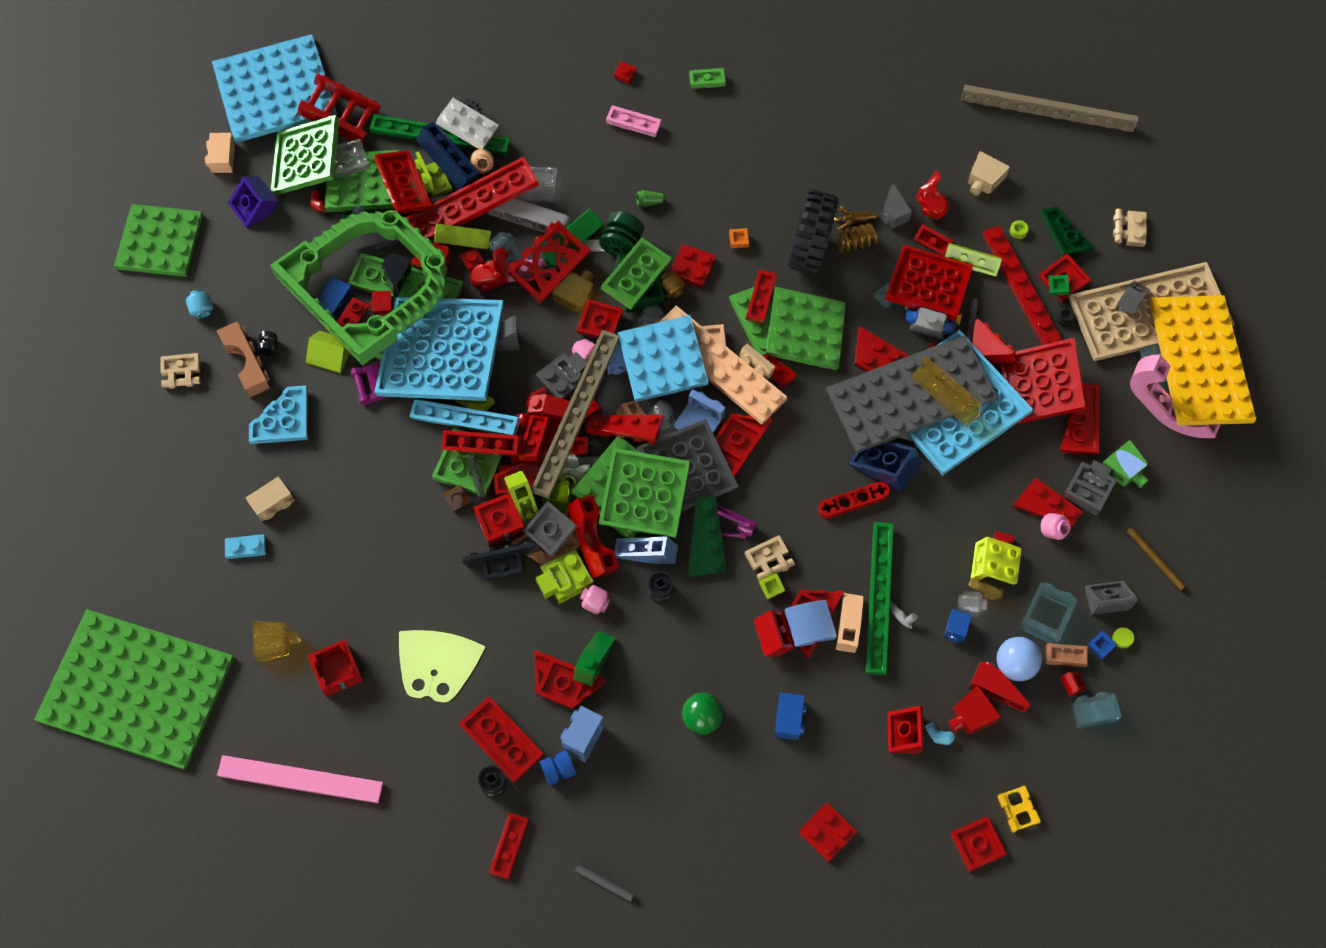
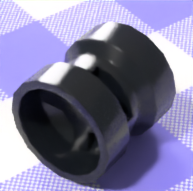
[257,331,278,356]

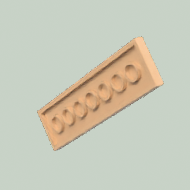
[658,306,787,425]

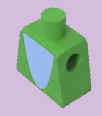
[1102,440,1149,488]

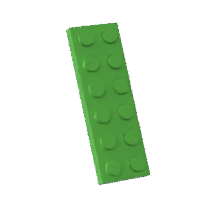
[348,253,464,300]

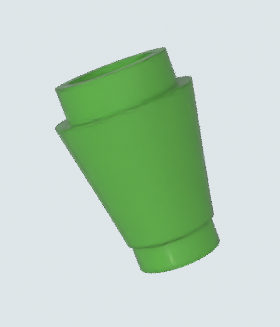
[636,190,663,208]

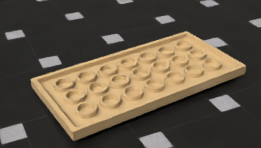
[1068,262,1234,361]

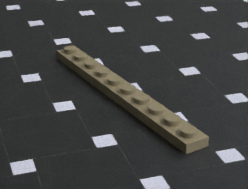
[961,85,1138,132]
[531,330,620,499]

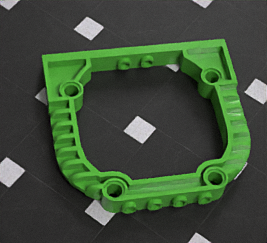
[270,210,447,365]

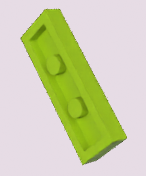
[434,224,491,249]
[945,243,1002,277]

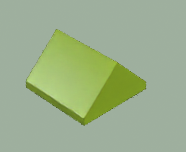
[306,331,350,374]

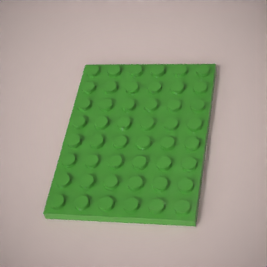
[34,609,235,770]

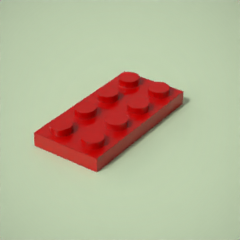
[374,150,432,214]
[459,696,544,783]

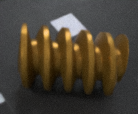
[837,223,878,253]

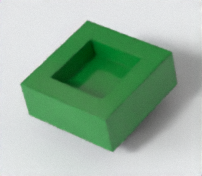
[1049,275,1069,296]

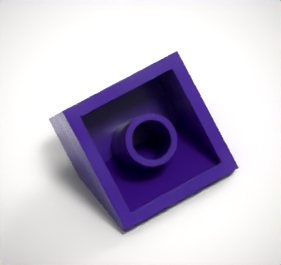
[228,176,279,228]

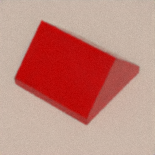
[888,706,924,754]

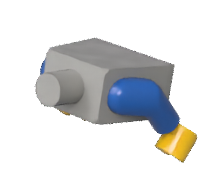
[905,306,962,340]

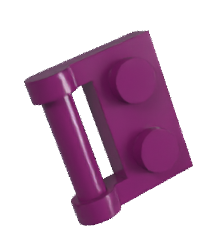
[350,362,390,405]

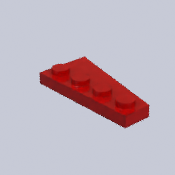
[586,414,664,445]

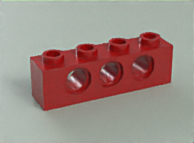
[442,430,523,457]

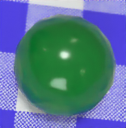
[682,692,724,735]

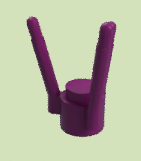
[717,504,756,539]

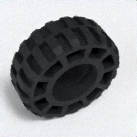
[787,189,839,275]

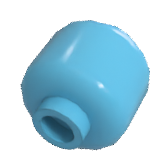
[186,290,213,318]

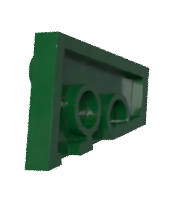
[1039,206,1095,257]

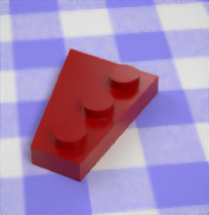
[1012,478,1083,528]

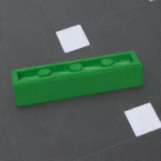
[541,208,604,267]

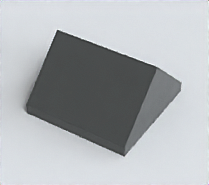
[1085,581,1137,615]

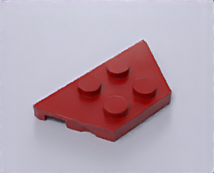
[854,327,909,372]
[715,414,773,478]
[786,590,843,659]
[534,650,607,710]

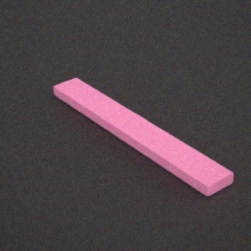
[217,755,384,804]

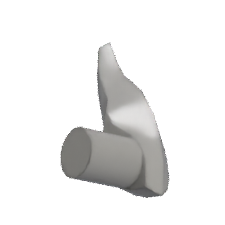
[890,601,918,629]

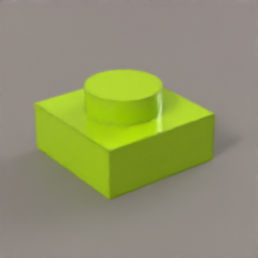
[759,573,785,600]

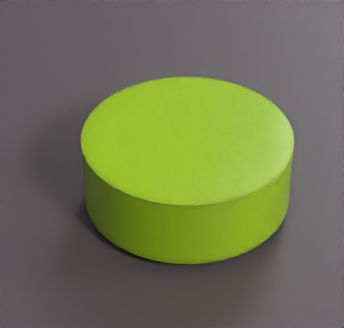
[1010,220,1029,239]
[1112,628,1134,649]

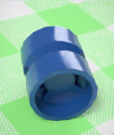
[539,750,576,786]

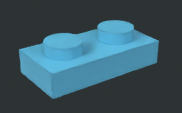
[225,534,266,559]

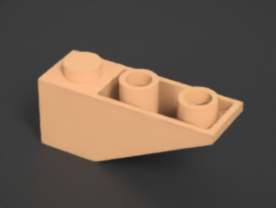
[835,593,864,653]

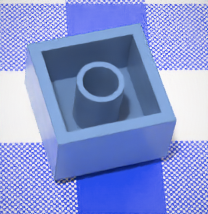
[560,706,604,762]

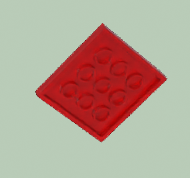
[884,245,974,321]
[1001,338,1087,425]

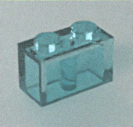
[1071,692,1122,729]

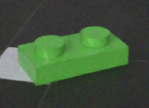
[689,68,725,89]

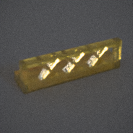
[911,356,983,426]

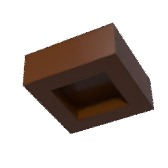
[443,484,470,512]

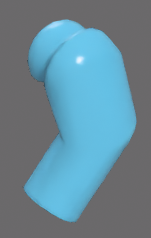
[925,722,955,745]

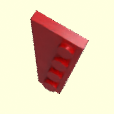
[1059,383,1099,456]

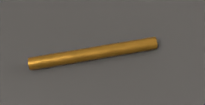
[1127,527,1186,591]

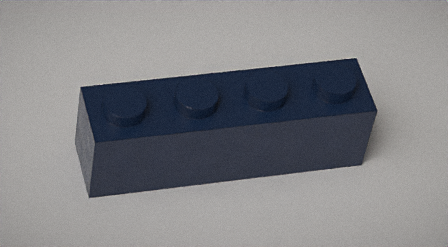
[416,121,479,190]

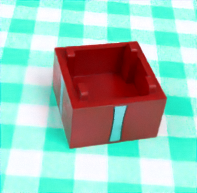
[473,493,525,549]
[307,639,364,697]

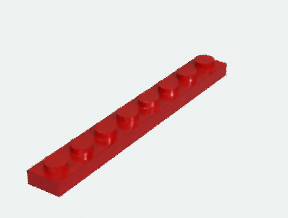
[982,225,1062,345]

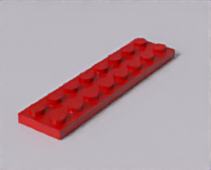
[406,157,539,241]

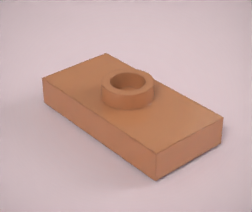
[1046,643,1088,668]

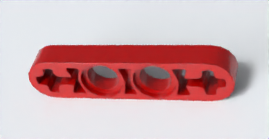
[818,482,890,519]

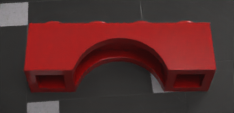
[566,495,620,579]

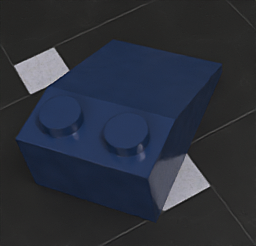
[849,441,921,492]

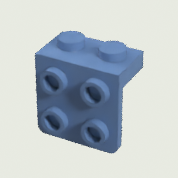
[674,389,725,433]

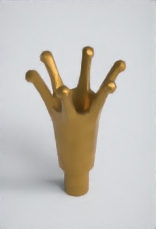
[834,206,877,231]

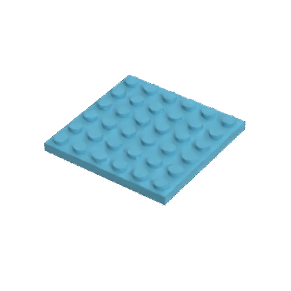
[212,34,337,143]
[374,297,504,401]
[908,330,1033,476]

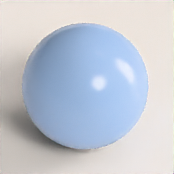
[997,637,1042,681]

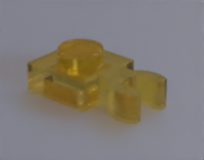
[968,578,1003,601]

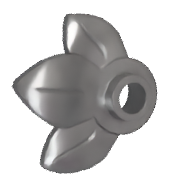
[559,453,590,491]

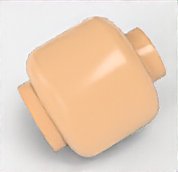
[471,149,494,174]

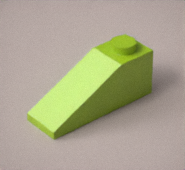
[504,471,539,528]

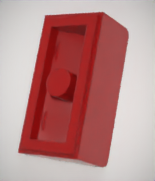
[913,224,955,257]

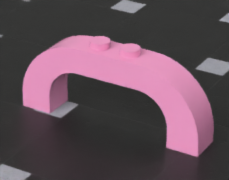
[1130,354,1220,438]

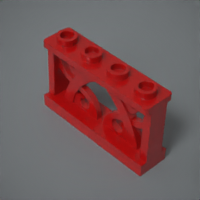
[508,220,591,305]

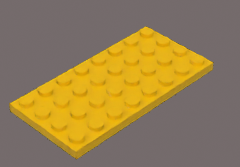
[1149,295,1256,426]

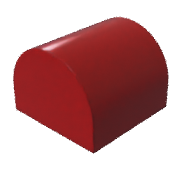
[1060,672,1087,697]

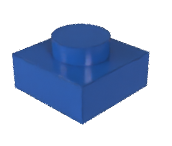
[1087,631,1117,660]

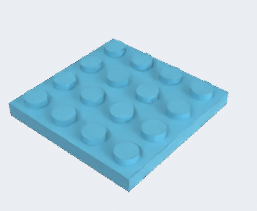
[618,315,709,402]

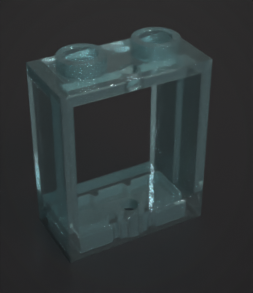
[1019,582,1078,644]

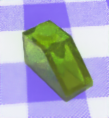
[542,481,571,513]

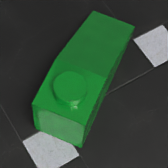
[573,631,616,687]

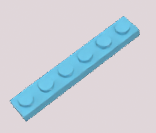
[409,399,520,435]

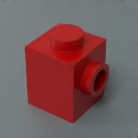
[369,291,394,317]

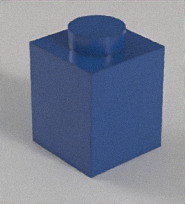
[943,609,972,643]

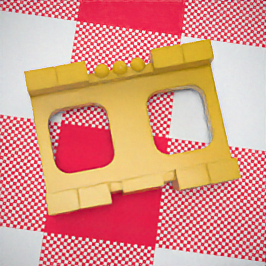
[997,785,1041,833]

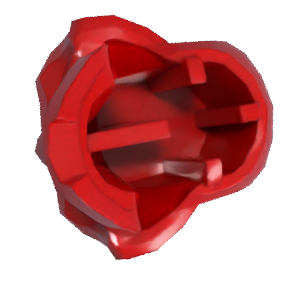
[915,171,949,220]
[470,247,508,292]

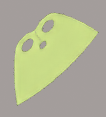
[399,630,485,702]

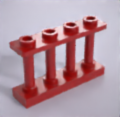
[297,73,381,146]

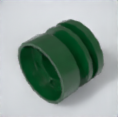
[599,211,645,257]

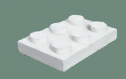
[436,98,499,149]

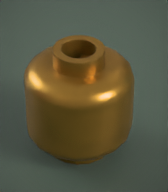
[660,271,685,299]

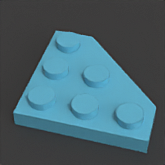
[249,386,308,444]

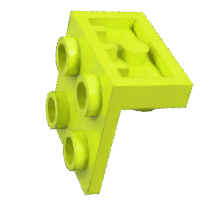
[971,537,1021,585]

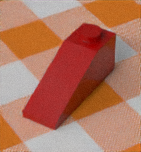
[969,662,1030,713]

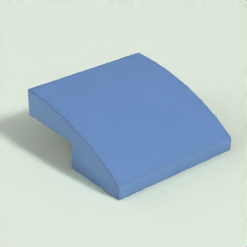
[785,600,837,647]

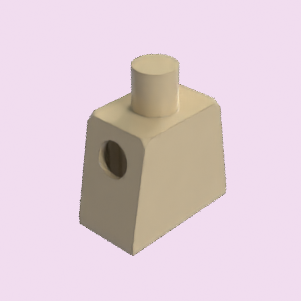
[968,151,1010,196]

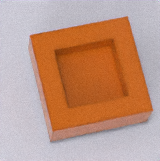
[729,228,749,249]

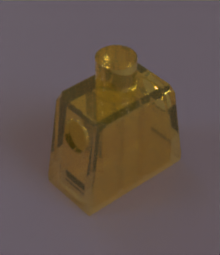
[552,270,594,316]
[253,621,301,664]

